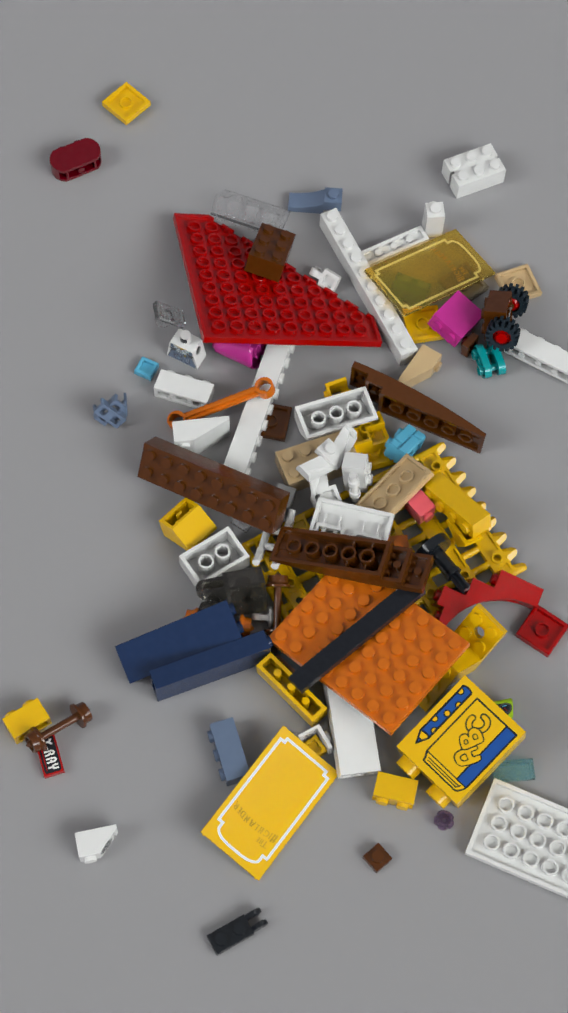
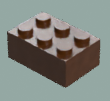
[244,223,296,282]

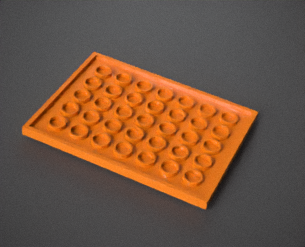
[269,575,470,736]

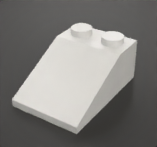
[172,416,230,454]

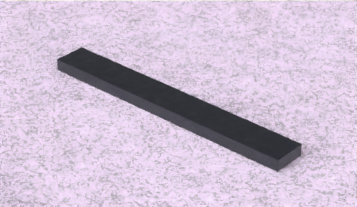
[288,589,426,694]

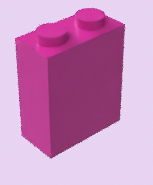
[427,290,481,348]

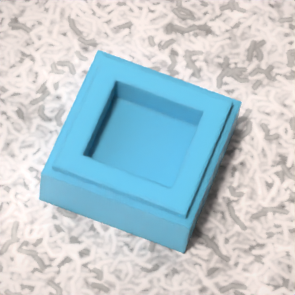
[134,356,159,381]

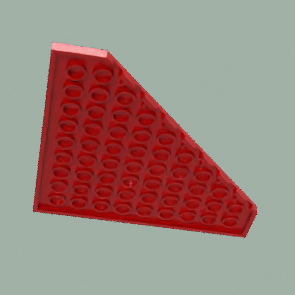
[173,213,382,347]

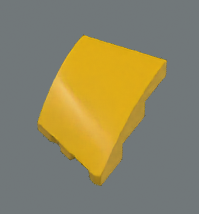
[354,411,396,471]

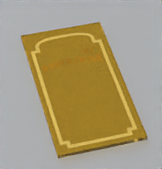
[364,229,495,317]

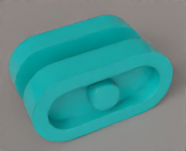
[471,342,506,379]

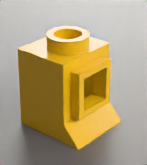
[323,377,351,398]

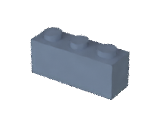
[207,717,249,786]

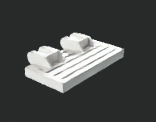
[309,497,395,541]

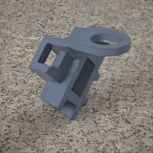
[93,393,128,429]

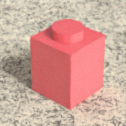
[405,490,436,525]

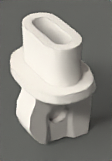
[251,607,273,627]

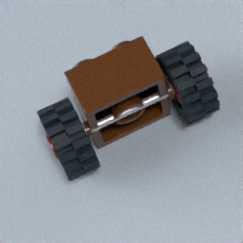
[481,283,529,352]

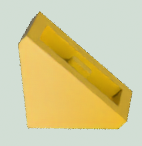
[447,519,483,547]

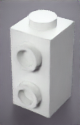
[422,201,445,237]

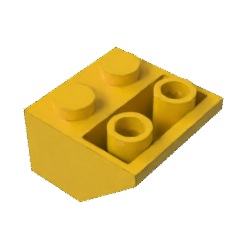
[159,498,217,551]

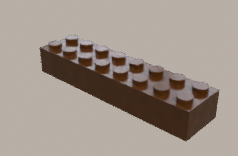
[137,436,290,534]

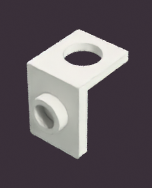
[298,724,333,755]

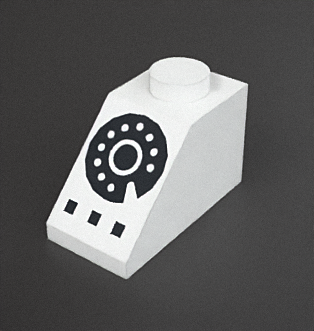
[75,824,118,864]

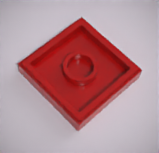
[515,605,568,658]

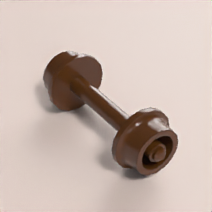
[264,572,291,636]
[24,702,92,753]

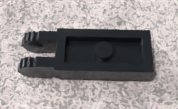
[207,908,268,956]

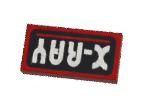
[38,735,65,779]

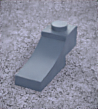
[288,187,343,214]

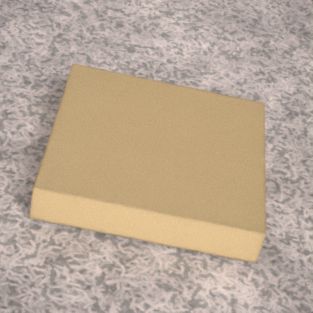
[494,264,542,299]

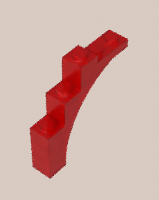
[432,570,544,625]

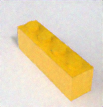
[422,472,491,539]
[256,652,327,727]

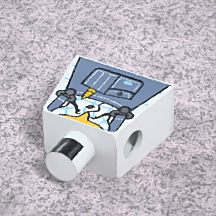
[167,329,206,369]

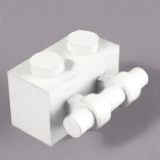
[341,452,373,502]

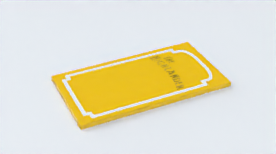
[200,726,337,881]

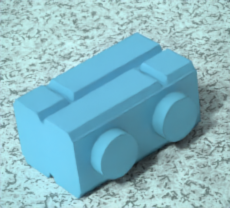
[384,424,426,463]

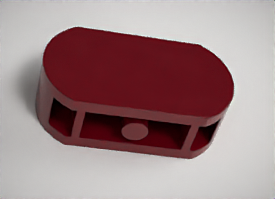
[50,138,102,182]

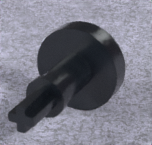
[416,533,471,594]

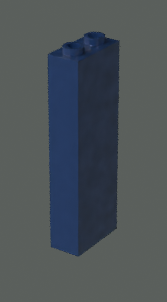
[115,600,245,684]
[149,630,273,702]

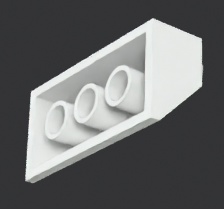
[294,386,378,440]

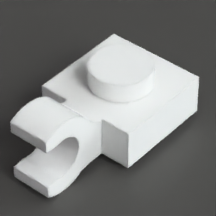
[309,266,342,292]

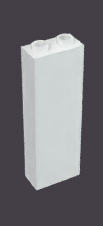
[323,684,381,779]

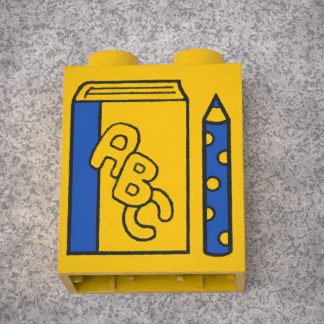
[396,675,526,809]

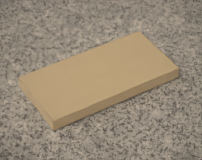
[355,453,434,515]

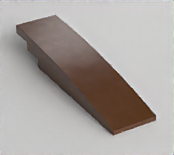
[350,361,486,454]
[269,526,434,594]

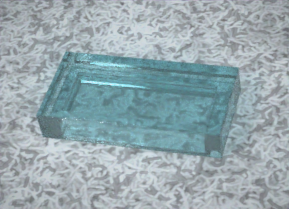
[493,758,536,782]

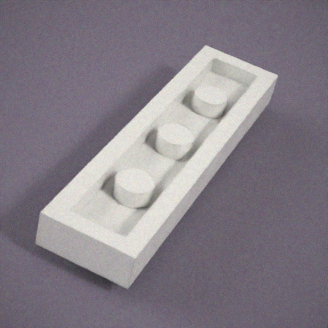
[362,225,429,268]

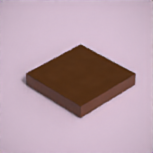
[261,404,292,442]

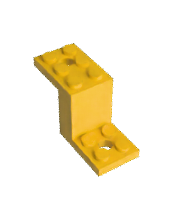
[419,603,508,712]

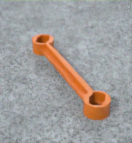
[167,377,275,430]

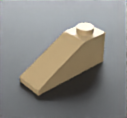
[398,344,442,387]

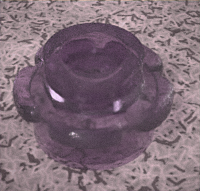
[434,810,454,831]

